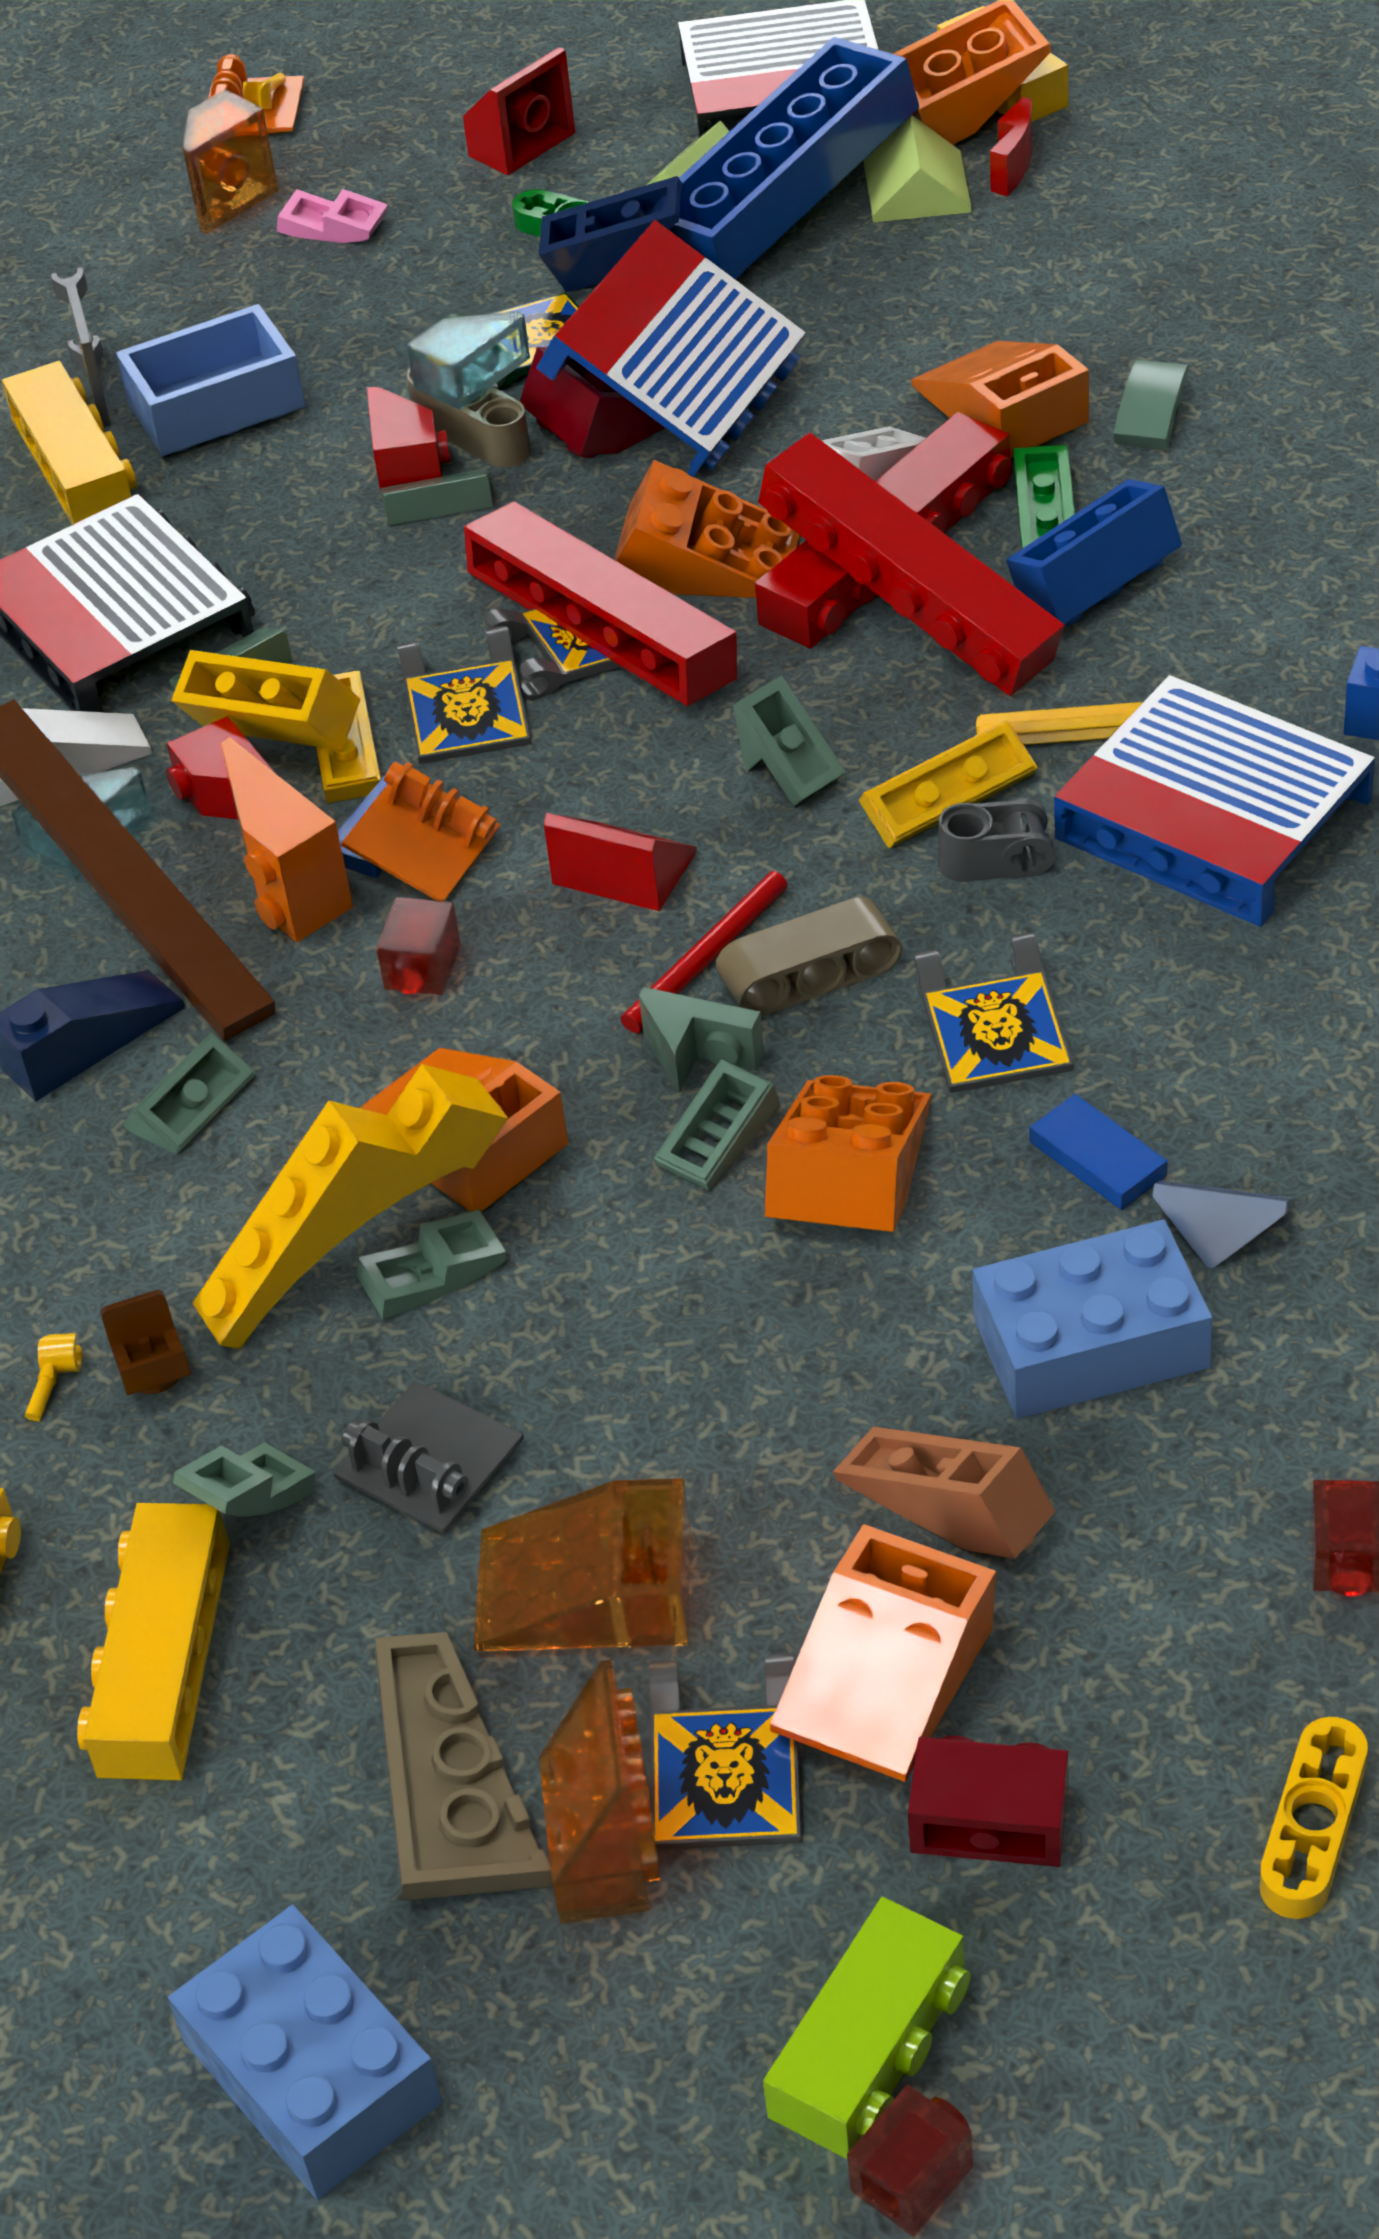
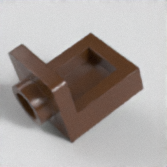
[100,1290,192,1396]

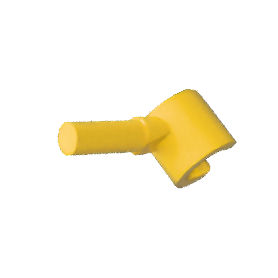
[243,73,286,109]
[25,1333,83,1421]

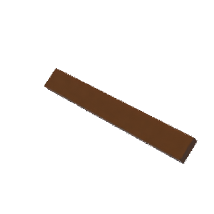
[0,699,275,1041]

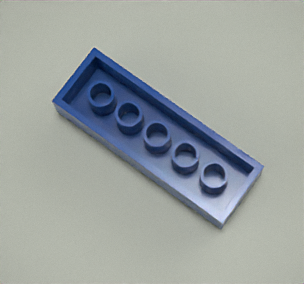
[670,37,920,279]

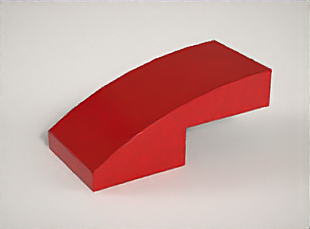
[990,97,1032,197]

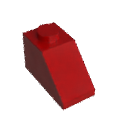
[367,386,451,492]
[166,716,275,820]

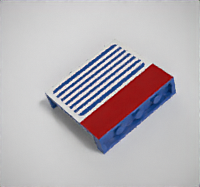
[536,220,806,477]
[1054,675,1375,927]

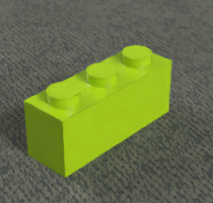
[763,1896,970,2161]

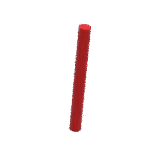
[620,871,788,1034]

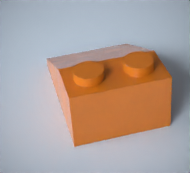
[893,0,1051,146]
[221,738,353,942]

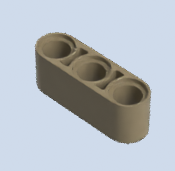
[406,359,531,468]
[715,897,903,1017]

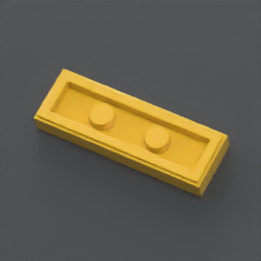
[316,670,381,803]
[858,719,1038,849]

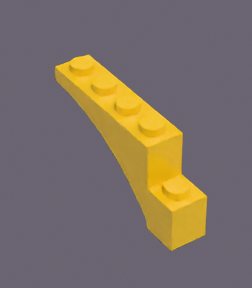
[192,1064,509,1348]

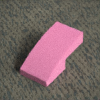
[277,189,388,243]

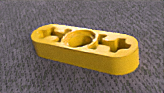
[1259,1717,1368,1919]

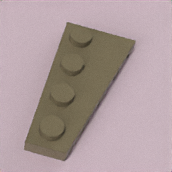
[375,1632,553,1901]

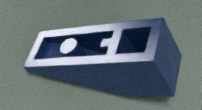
[539,176,682,292]
[0,970,185,1101]

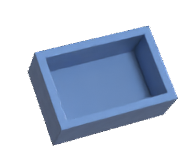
[115,304,306,457]
[972,1219,1212,1419]
[167,1904,443,2201]

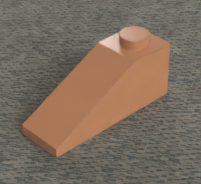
[833,1427,1056,1559]

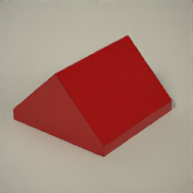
[543,813,697,912]

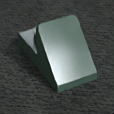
[733,675,846,807]
[639,987,764,1092]

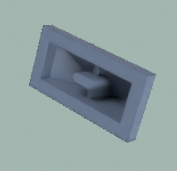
[1153,1180,1292,1268]

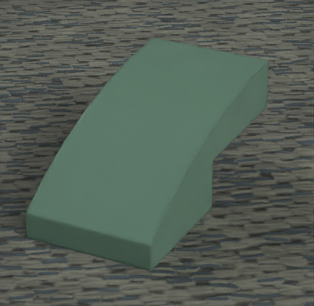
[1113,359,1188,449]
[356,1210,506,1319]
[173,1442,316,1517]

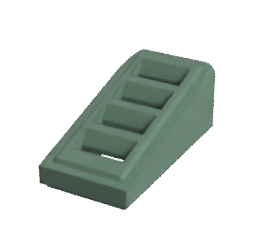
[653,1059,780,1191]

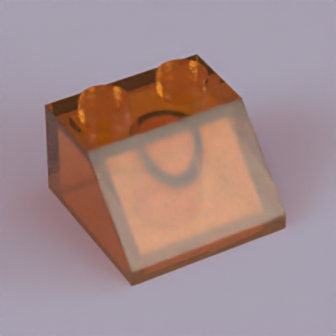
[183,89,279,234]

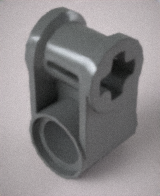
[938,798,1056,882]

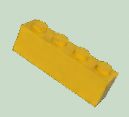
[1,360,138,525]
[77,1503,230,1780]

